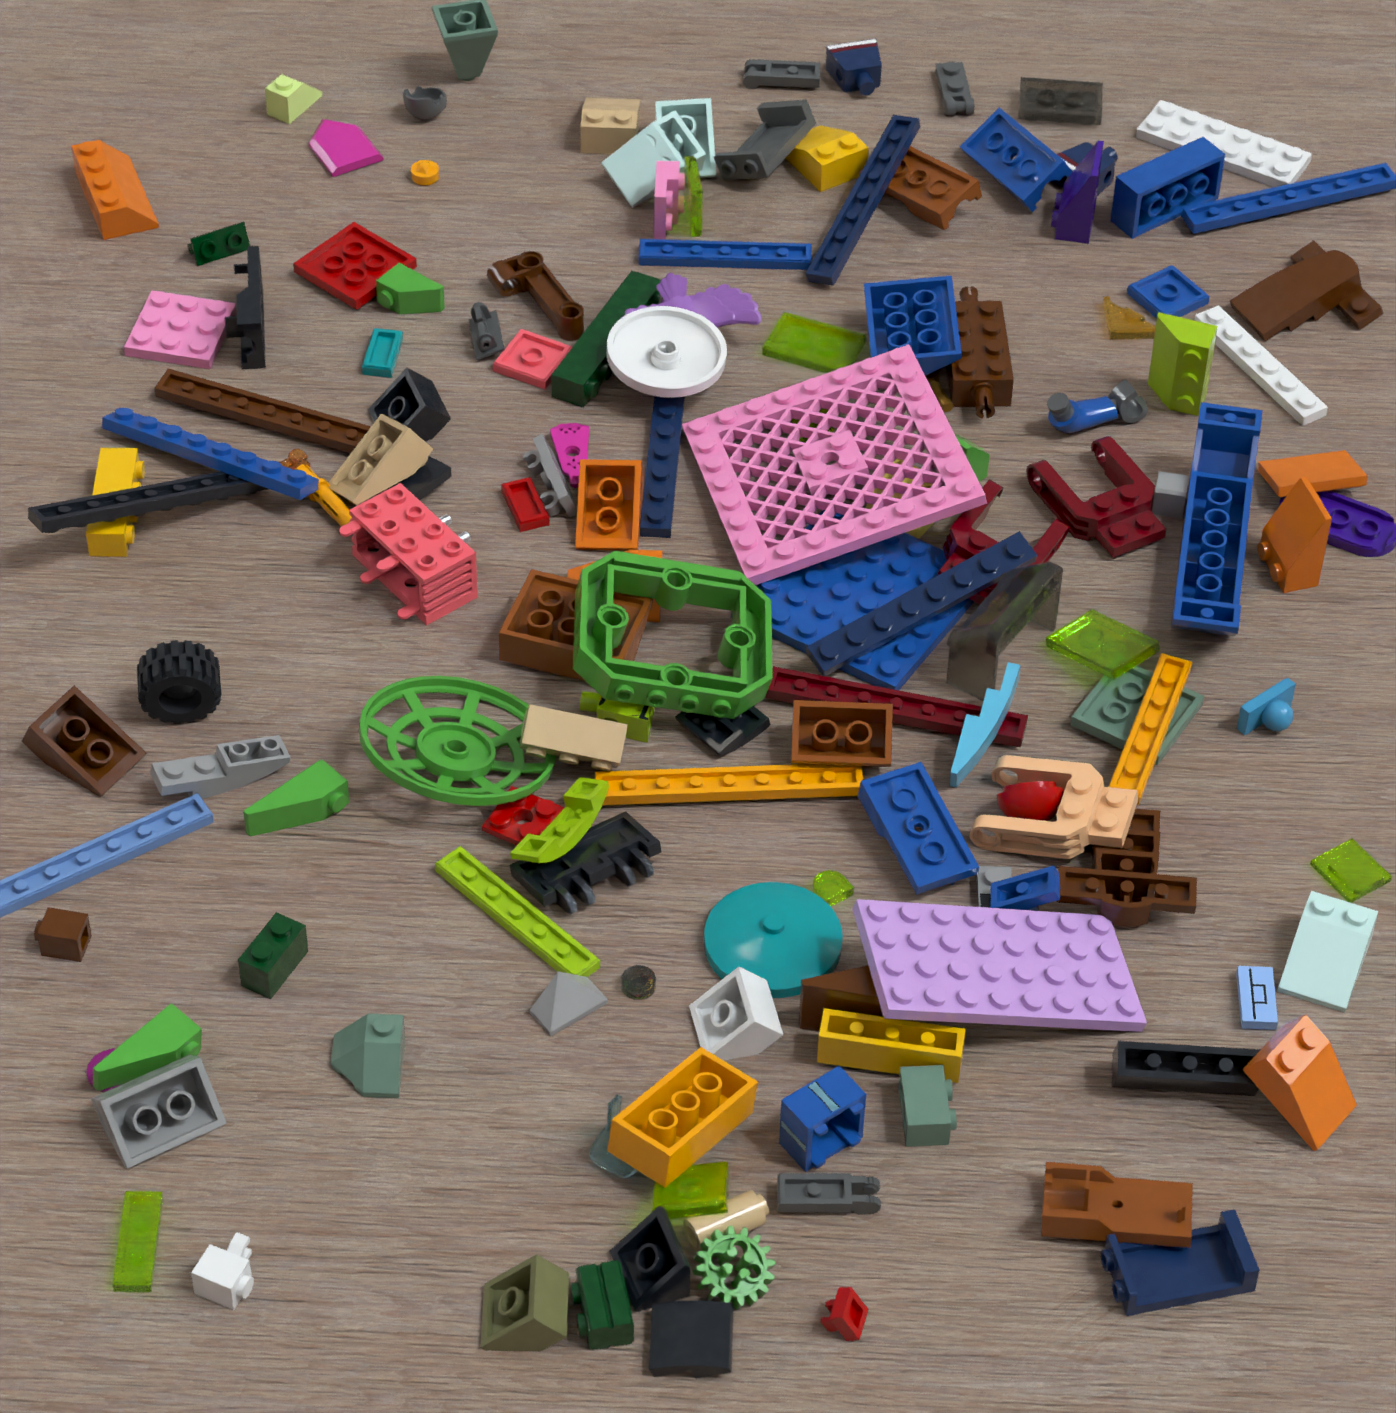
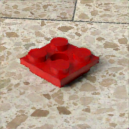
[482,786,564,845]

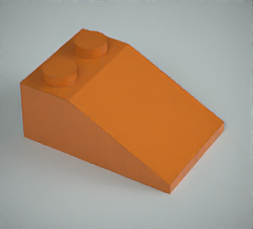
[575,459,644,550]
[1257,476,1332,593]
[1243,1014,1357,1151]

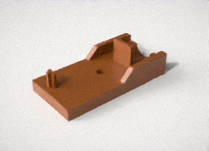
[858,146,982,231]
[1041,1162,1193,1248]

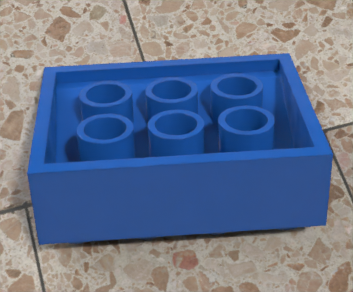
[864,275,962,375]

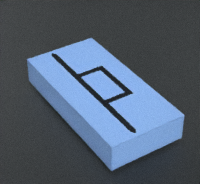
[1236,966,1278,1030]

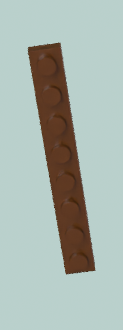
[154,368,371,453]

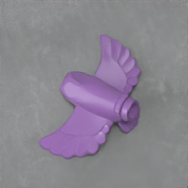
[625,272,762,328]

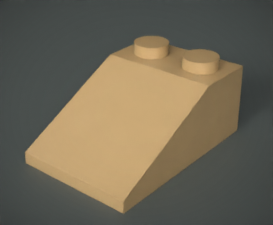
[580,97,641,154]
[328,414,433,505]

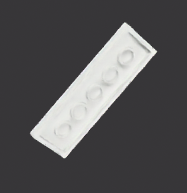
[1136,100,1312,187]

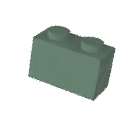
[898,1065,957,1147]

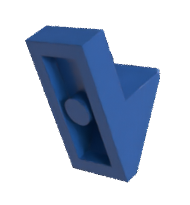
[990,865,1060,911]

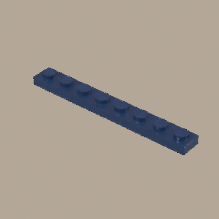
[805,115,921,286]
[640,396,685,538]
[806,531,1037,676]

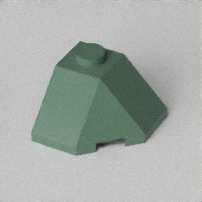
[331,1014,405,1098]

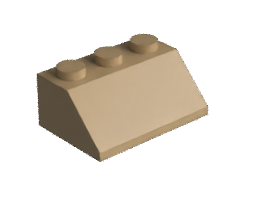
[519,704,628,771]

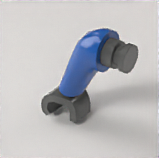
[1047,379,1148,433]

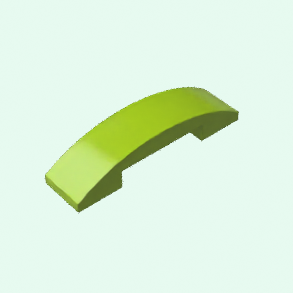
[510,777,609,863]

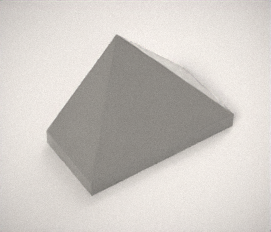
[530,971,608,1037]

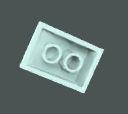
[655,98,716,179]
[1277,891,1378,1013]

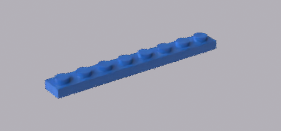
[1181,163,1396,234]
[102,408,319,500]

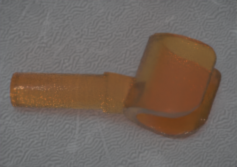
[279,448,310,469]

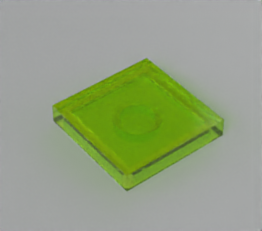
[684,156,703,237]
[652,1161,730,1219]

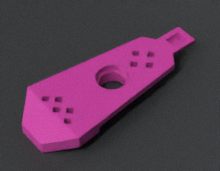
[550,423,589,488]

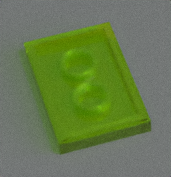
[762,312,866,373]
[1045,609,1160,680]

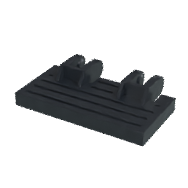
[509,811,662,914]

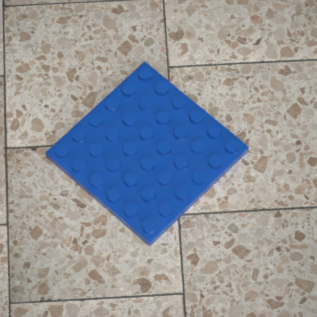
[731,510,974,690]

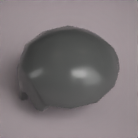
[403,86,447,120]

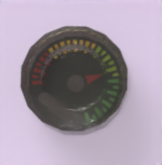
[621,965,656,1000]

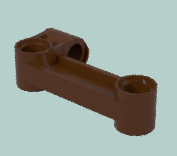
[487,251,584,341]

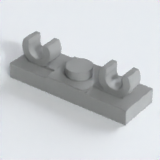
[523,434,577,518]

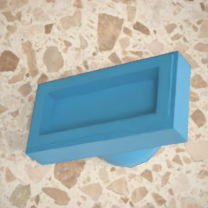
[1237,678,1296,735]

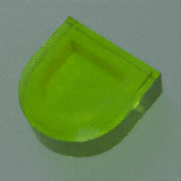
[813,870,854,907]

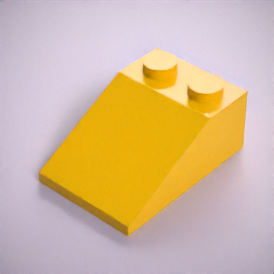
[786,125,869,192]

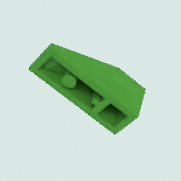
[243,759,349,837]
[93,1003,202,1091]

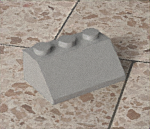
[91,1055,227,1169]

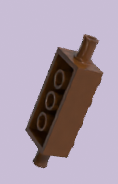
[946,286,1014,419]

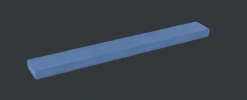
[0,793,214,918]

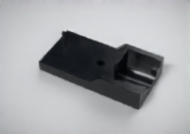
[225,246,266,370]

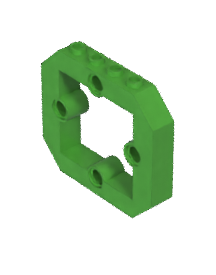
[573,551,773,719]

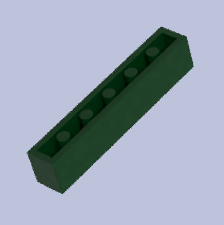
[551,270,663,408]

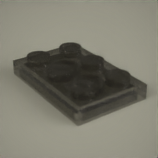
[1018,77,1103,125]

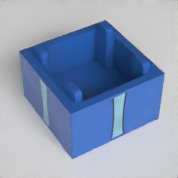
[779,1066,866,1172]

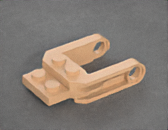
[970,755,1138,859]

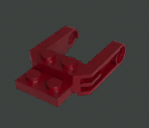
[1026,436,1167,557]
[937,480,1070,611]

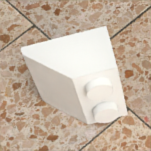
[689,966,783,1061]

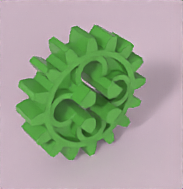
[692,1226,775,1310]

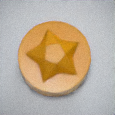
[411,160,439,186]

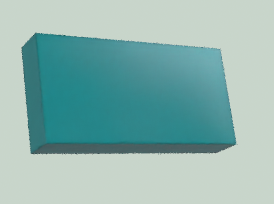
[362,328,403,378]

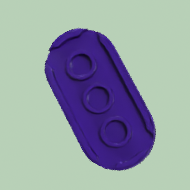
[1279,491,1396,557]

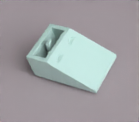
[601,111,706,208]

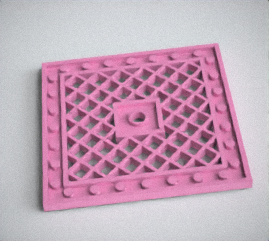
[682,345,987,585]

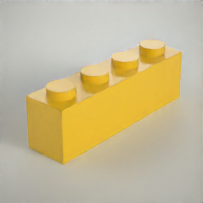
[86,448,145,557]
[817,1008,966,1083]

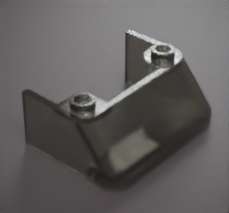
[946,562,1063,701]

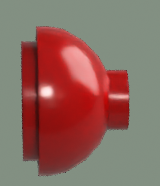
[996,781,1064,821]

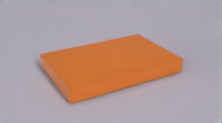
[1258,450,1367,497]

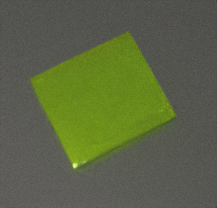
[1310,838,1392,903]

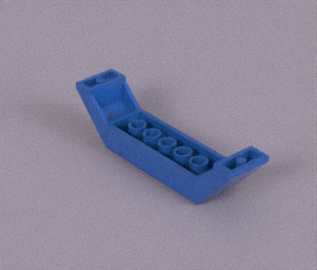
[1170,402,1263,636]

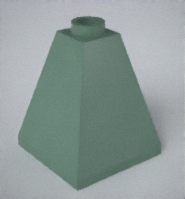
[432,0,498,81]

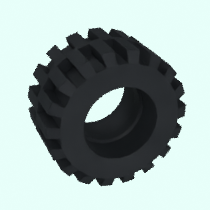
[137,640,222,724]

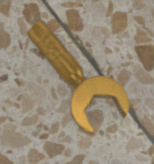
[925,368,954,412]

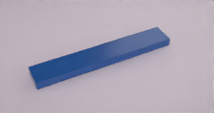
[639,239,812,270]

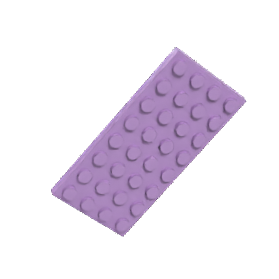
[852,899,1147,1032]

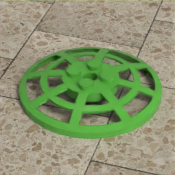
[358,676,556,806]

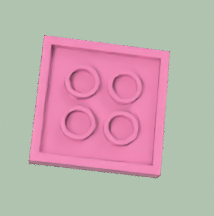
[124,290,237,369]

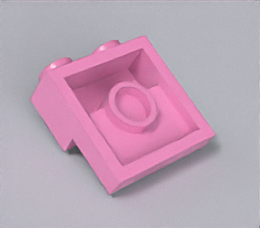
[654,161,685,240]

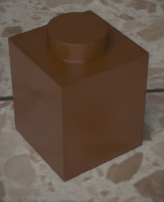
[34,907,92,962]

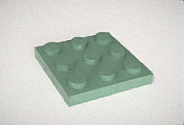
[1071,657,1204,765]

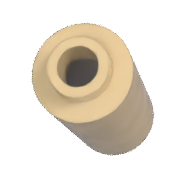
[683,1190,769,1253]

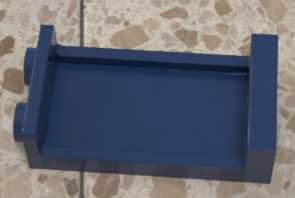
[1100,1209,1260,1316]

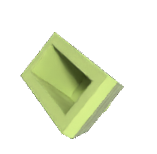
[265,74,322,124]

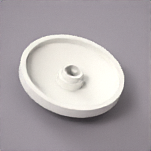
[606,306,727,398]

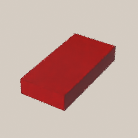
[501,477,550,532]

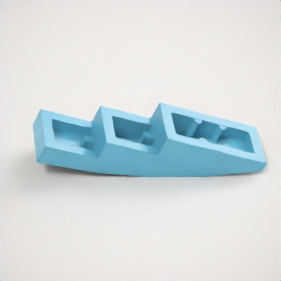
[950,662,1021,788]

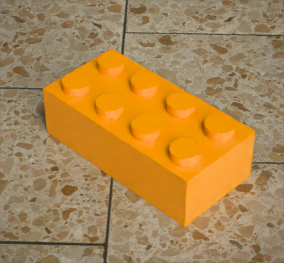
[607,1047,758,1188]

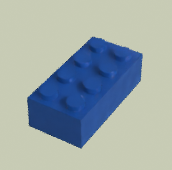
[1110,137,1225,239]

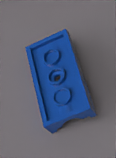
[960,107,1072,213]
[858,762,979,895]

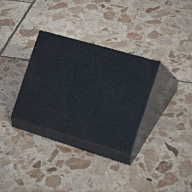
[609,1206,690,1312]

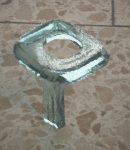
[589,1095,637,1178]

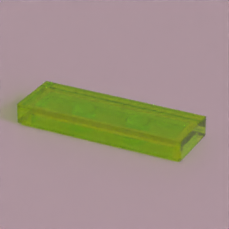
[113,1191,163,1292]

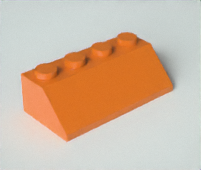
[71,140,159,240]

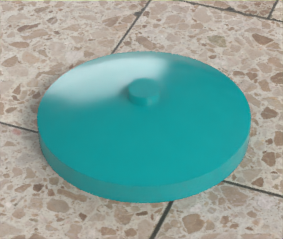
[704,882,843,998]

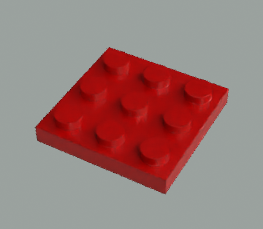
[293,222,417,310]

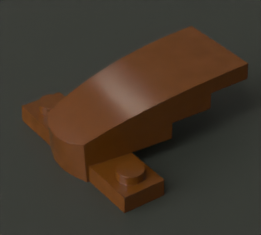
[1230,240,1383,342]
[1056,809,1197,927]

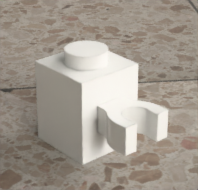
[191,1232,254,1310]

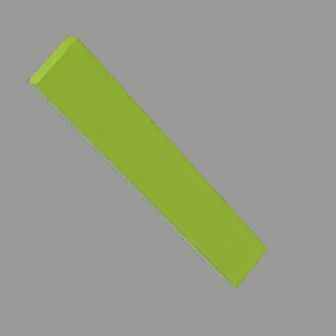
[435,846,600,977]

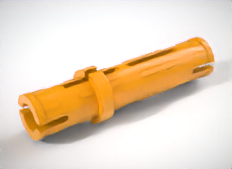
[295,464,352,526]

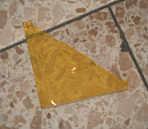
[1103,296,1156,340]

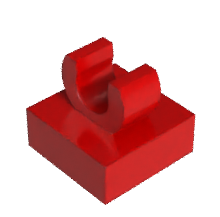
[820,1287,869,1341]

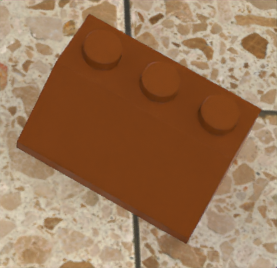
[791,700,893,767]

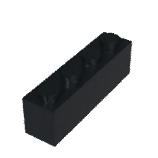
[1112,1041,1260,1096]

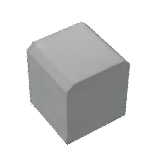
[1152,471,1189,519]

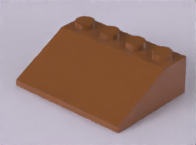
[499,569,653,681]

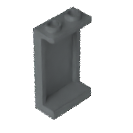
[714,99,816,180]

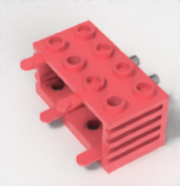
[339,483,478,625]

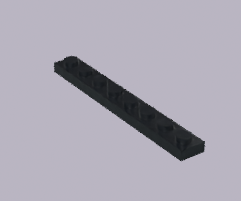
[28,471,268,533]

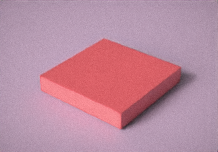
[493,329,572,390]

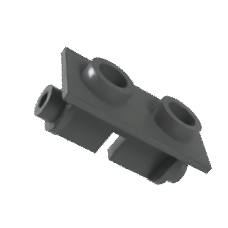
[469,302,505,360]

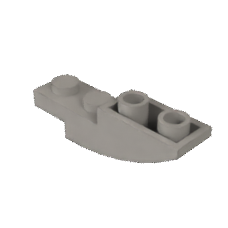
[150,735,291,798]

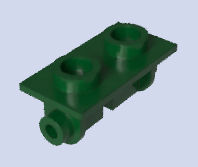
[187,221,250,266]

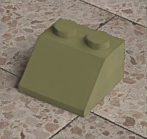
[481,1254,569,1352]

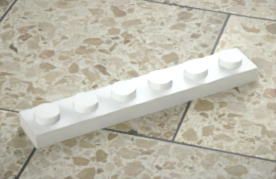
[1194,305,1328,426]

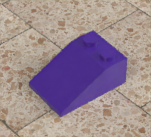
[1051,140,1104,244]

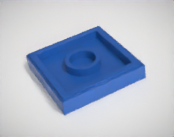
[1127,265,1210,319]

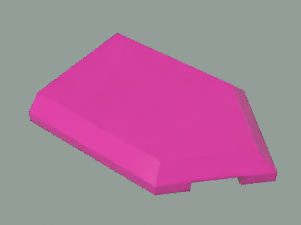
[309,119,383,177]

